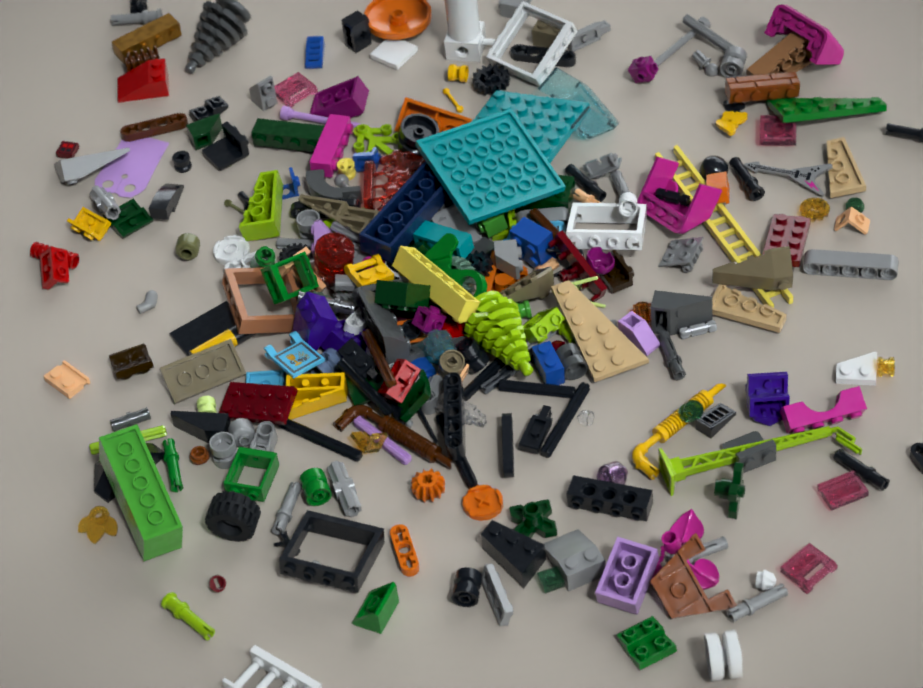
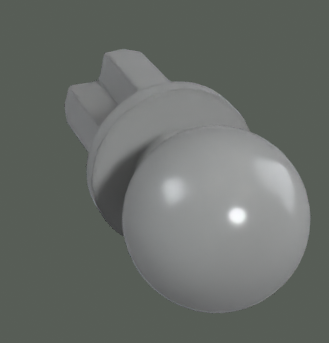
[692,50,719,77]

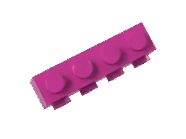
[309,114,354,178]

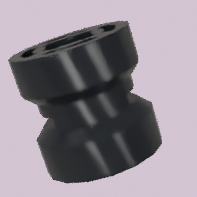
[402,319,421,339]

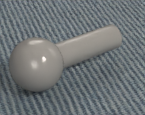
[335,174,351,187]

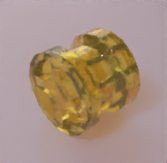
[877,357,895,377]

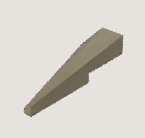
[298,194,380,234]

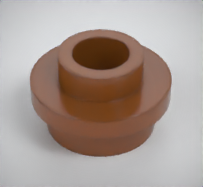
[190,446,210,465]

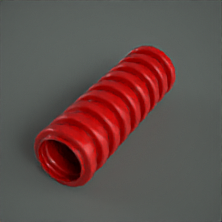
[30,242,79,269]

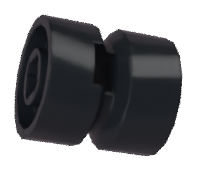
[454,336,489,373]
[451,567,482,607]

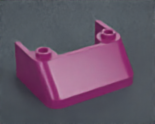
[637,156,722,234]

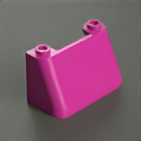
[764,4,844,65]

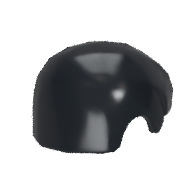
[699,156,729,180]

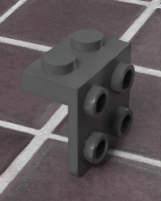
[722,431,776,473]

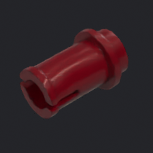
[559,269,580,282]

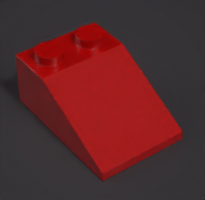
[117,58,169,103]

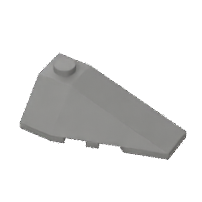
[54,148,130,185]

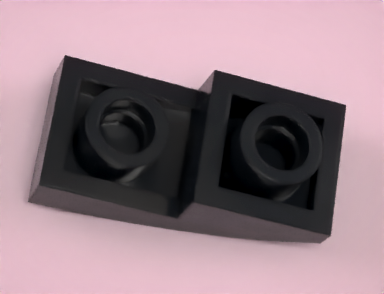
[189,96,228,122]

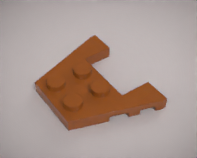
[650,533,737,619]

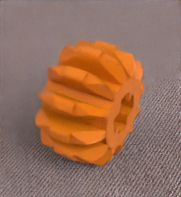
[411,468,445,503]

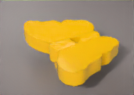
[716,111,748,136]

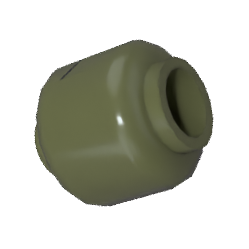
[175,233,200,260]

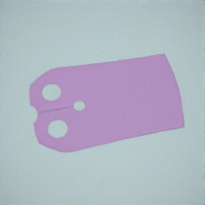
[95,137,169,198]

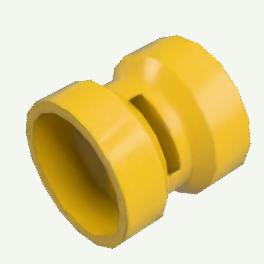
[448,64,469,82]

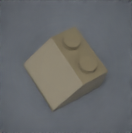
[532,20,578,49]

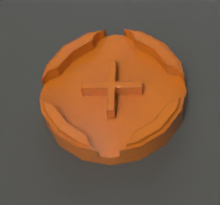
[463,485,503,521]

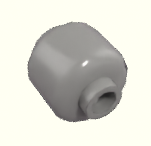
[228,418,255,447]

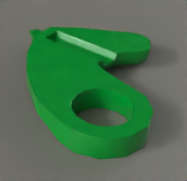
[424,233,487,297]

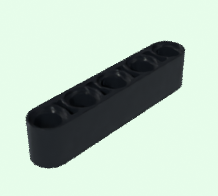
[443,372,466,461]

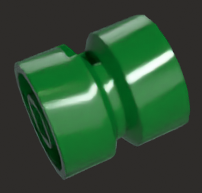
[299,468,332,506]

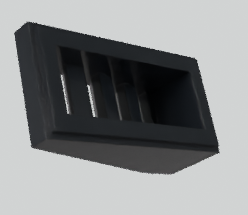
[695,403,736,438]

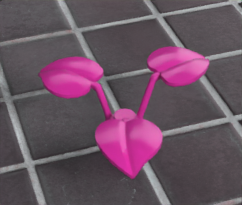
[652,509,720,590]

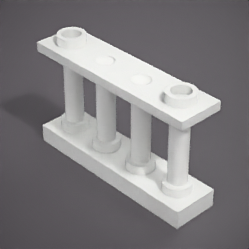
[222,645,322,688]

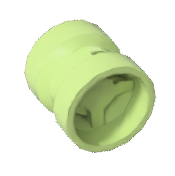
[196,396,217,413]

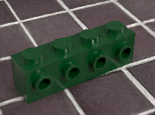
[251,118,324,152]

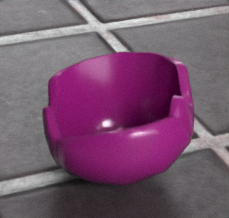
[586,247,615,275]

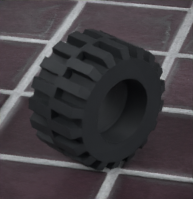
[205,491,261,542]

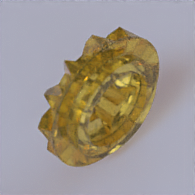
[800,198,830,222]

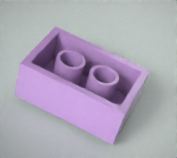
[595,537,659,615]

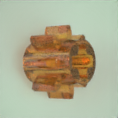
[630,302,651,323]

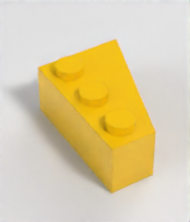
[286,372,347,420]

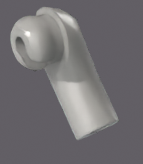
[136,290,158,314]

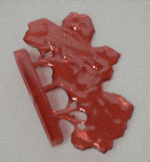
[363,150,424,211]

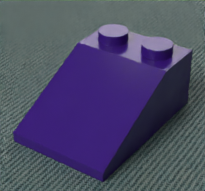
[292,292,338,351]

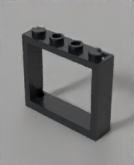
[279,510,385,593]

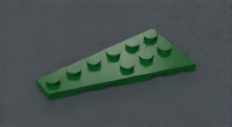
[767,97,887,123]

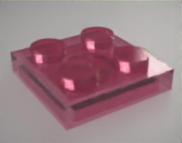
[760,115,796,146]

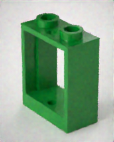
[260,251,319,305]
[224,447,280,502]

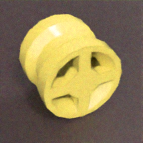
[337,158,356,180]

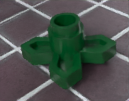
[714,462,745,519]
[509,499,557,538]

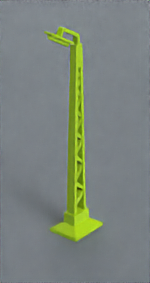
[658,426,862,496]

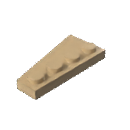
[826,137,866,198]
[713,284,787,333]

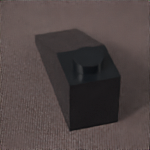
[170,411,231,443]

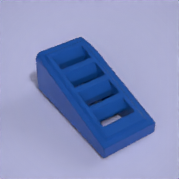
[305,36,325,69]

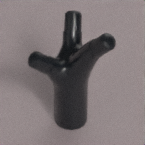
[238,191,250,211]
[274,531,301,556]

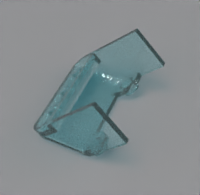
[538,67,619,139]

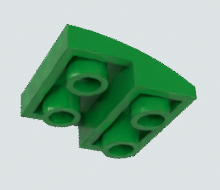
[616,616,677,671]

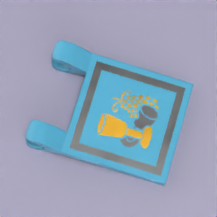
[264,331,325,379]

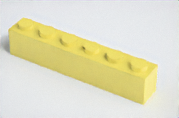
[392,246,480,323]

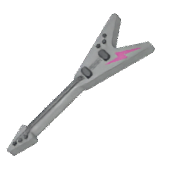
[744,161,833,197]

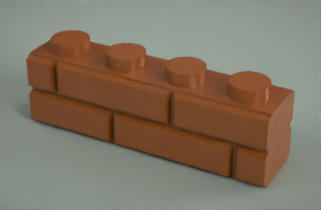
[725,72,800,103]

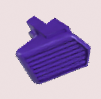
[745,372,790,426]

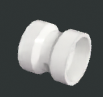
[619,192,637,217]

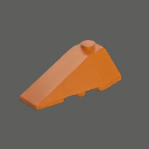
[394,97,472,133]

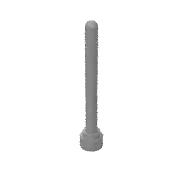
[654,17,711,66]

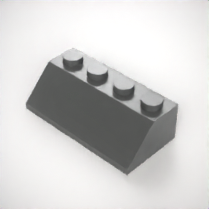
[356,287,411,364]

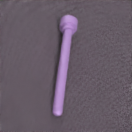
[280,106,360,129]

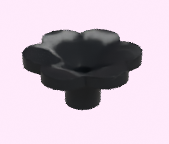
[723,100,745,112]

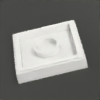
[370,39,418,70]

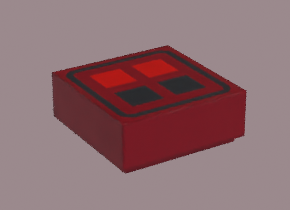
[56,141,79,158]

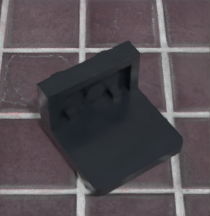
[202,121,250,170]

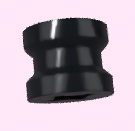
[172,151,192,173]

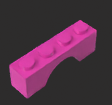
[780,386,867,434]

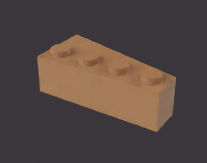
[746,31,813,76]

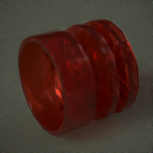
[314,233,355,283]

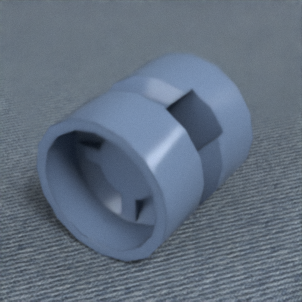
[309,348,342,374]

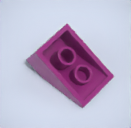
[310,76,369,118]

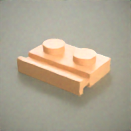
[44,360,90,399]

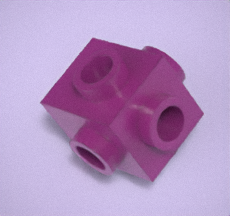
[628,56,659,84]
[412,305,447,335]

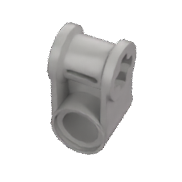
[250,421,278,452]

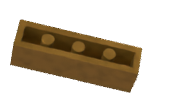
[111,13,182,64]

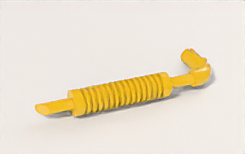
[632,383,726,480]

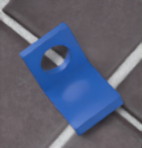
[282,167,300,200]

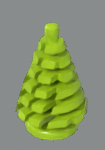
[464,291,533,376]

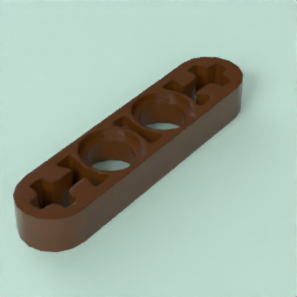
[120,113,188,142]

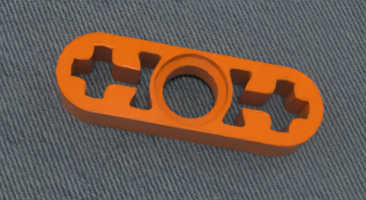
[390,524,420,577]

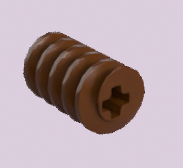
[123,46,160,71]

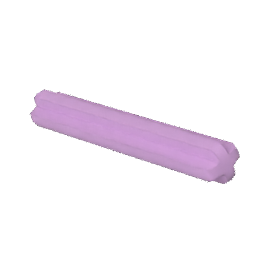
[353,416,412,465]

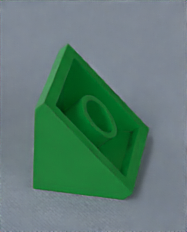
[352,582,399,634]

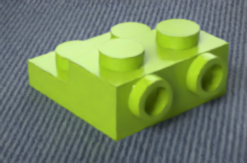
[523,307,565,344]

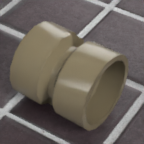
[438,349,465,379]

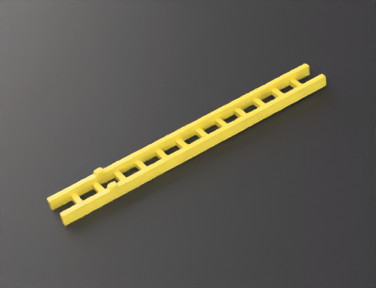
[655,145,794,308]

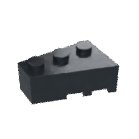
[481,520,546,589]

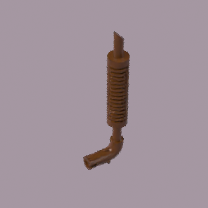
[333,405,452,469]

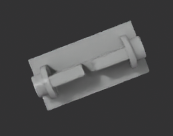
[583,153,622,179]

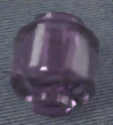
[597,461,628,485]

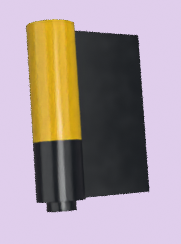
[169,301,257,356]

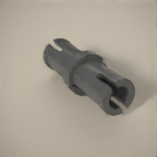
[110,407,151,432]

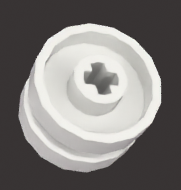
[704,630,743,682]

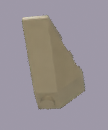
[712,246,793,290]
[499,266,554,302]

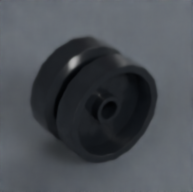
[396,113,439,159]

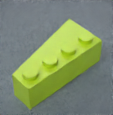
[239,170,283,241]

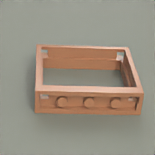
[222,267,299,334]

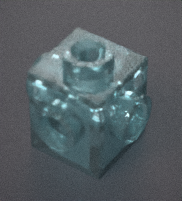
[422,329,457,361]

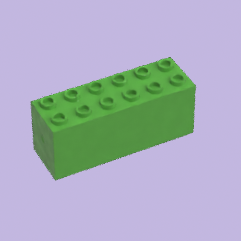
[99,424,183,561]

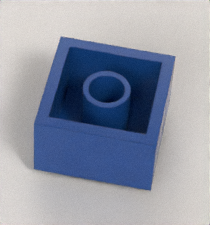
[509,217,557,268]

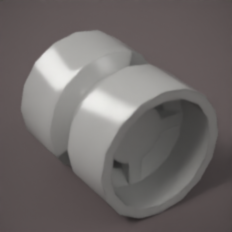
[720,46,747,78]
[296,209,320,239]
[209,432,237,469]

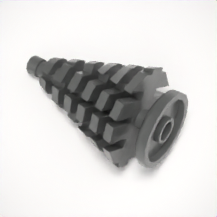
[185,0,251,74]

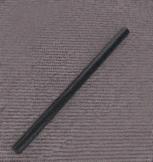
[418,408,438,444]

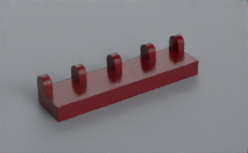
[548,230,607,302]

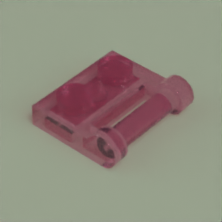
[274,72,318,108]
[781,543,838,594]

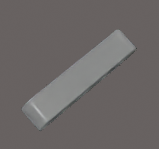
[803,249,899,280]

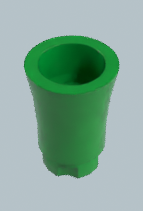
[250,246,275,268]

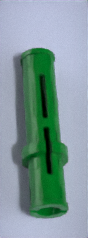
[162,438,184,492]

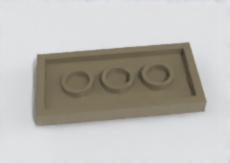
[159,339,246,404]

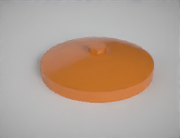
[364,0,432,40]

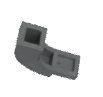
[306,169,363,204]

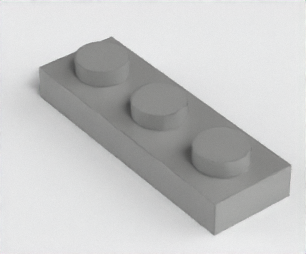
[482,564,513,626]

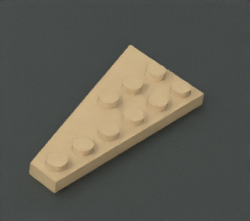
[551,280,649,382]

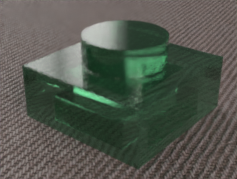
[537,566,565,593]

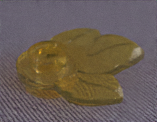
[78,506,118,544]

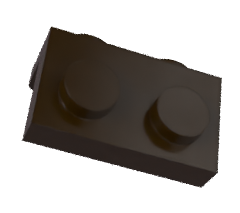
[599,250,634,293]
[109,343,154,380]

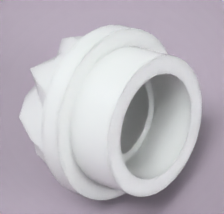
[756,570,776,591]

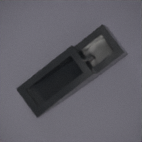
[149,183,184,220]

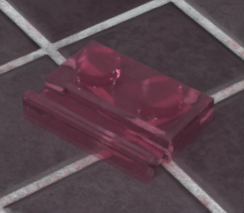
[817,470,869,511]

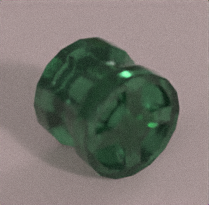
[679,400,703,423]

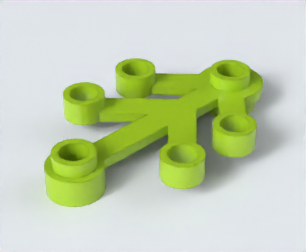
[353,124,403,166]

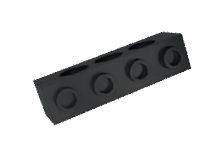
[567,475,653,522]

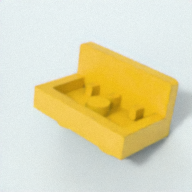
[67,207,112,241]

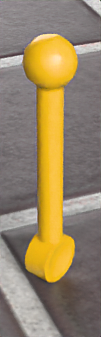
[443,88,463,113]

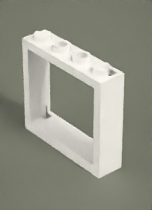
[486,1,577,87]
[566,203,647,250]

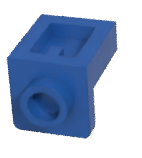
[353,147,382,172]

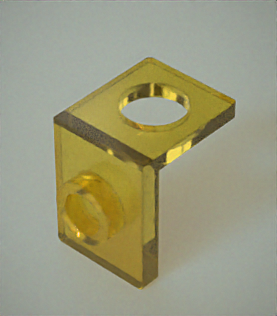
[350,431,388,453]

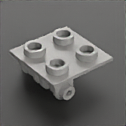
[658,237,704,273]

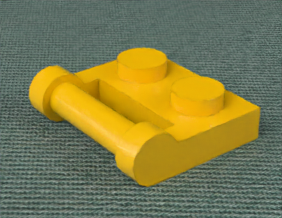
[344,254,394,287]

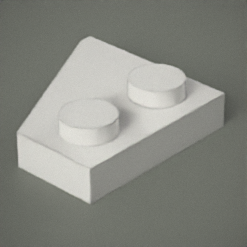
[836,352,877,386]

